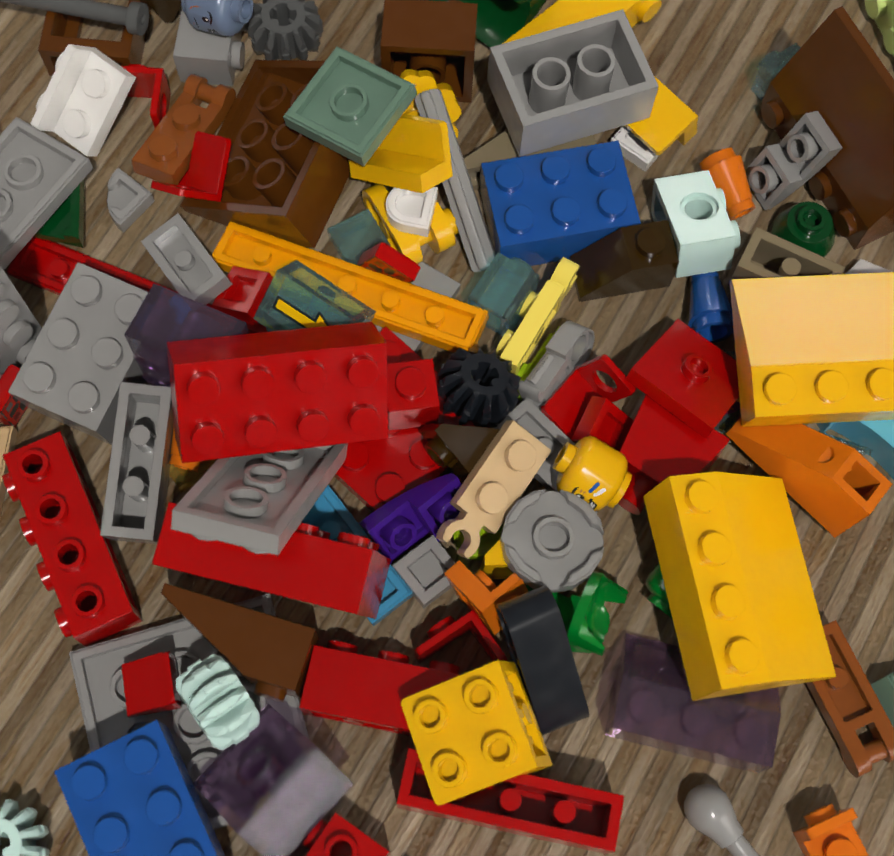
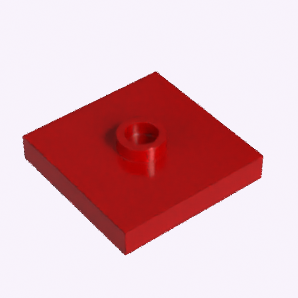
[625,319,739,438]

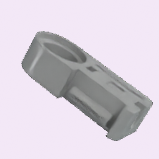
[518,320,595,411]

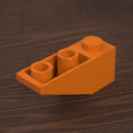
[725,416,892,538]

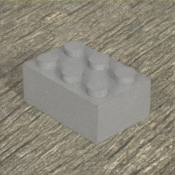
[487,9,659,157]
[8,262,178,445]

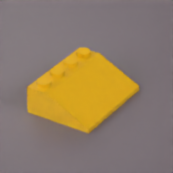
[730,272,894,427]
[643,471,836,701]

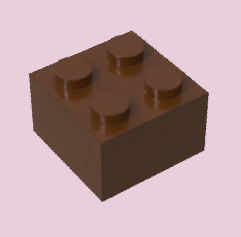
[380,0,478,103]

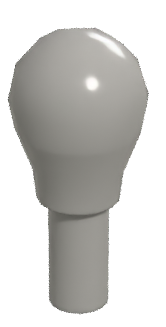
[684,784,759,856]

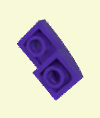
[359,473,462,564]

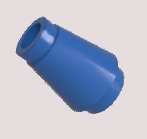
[688,271,733,343]

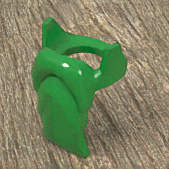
[524,570,628,656]

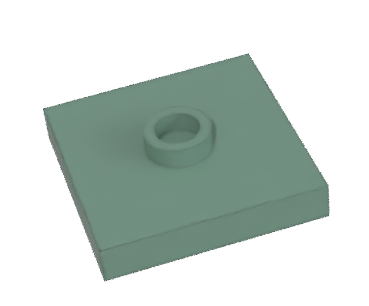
[283,46,417,166]

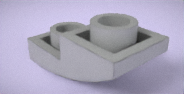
[745,111,843,210]

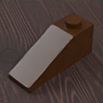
[161,583,319,702]

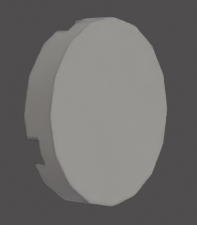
[500,489,604,593]

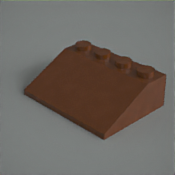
[760,6,894,250]
[180,60,350,248]

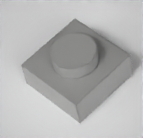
[393,535,455,609]

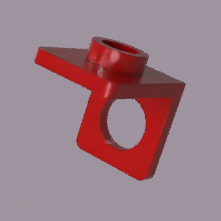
[121,64,171,128]
[151,131,231,202]
[541,354,636,442]
[415,609,508,663]

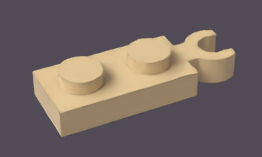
[436,420,552,558]

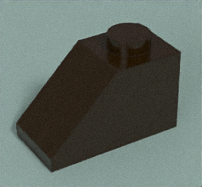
[569,220,679,302]

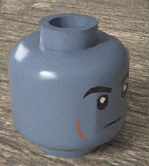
[181,0,253,37]

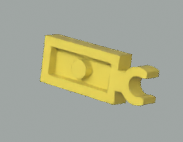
[496,257,580,375]

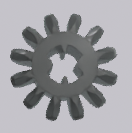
[247,0,323,61]

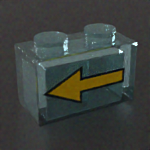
[253,260,376,332]

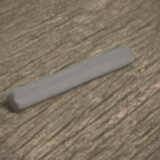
[415,89,497,272]

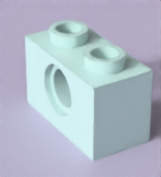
[651,170,741,278]

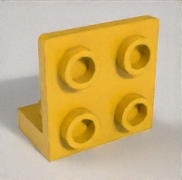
[401,660,553,805]

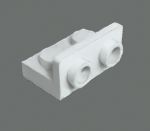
[31,44,136,157]

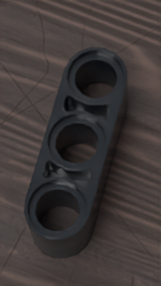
[496,585,589,736]

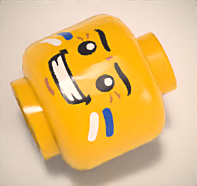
[552,436,632,511]

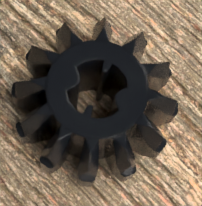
[437,344,521,427]

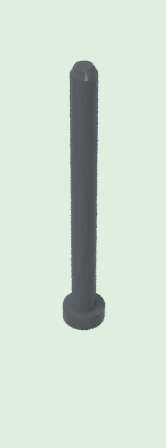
[0,0,149,36]

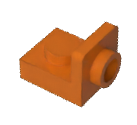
[444,560,528,635]
[793,803,869,856]

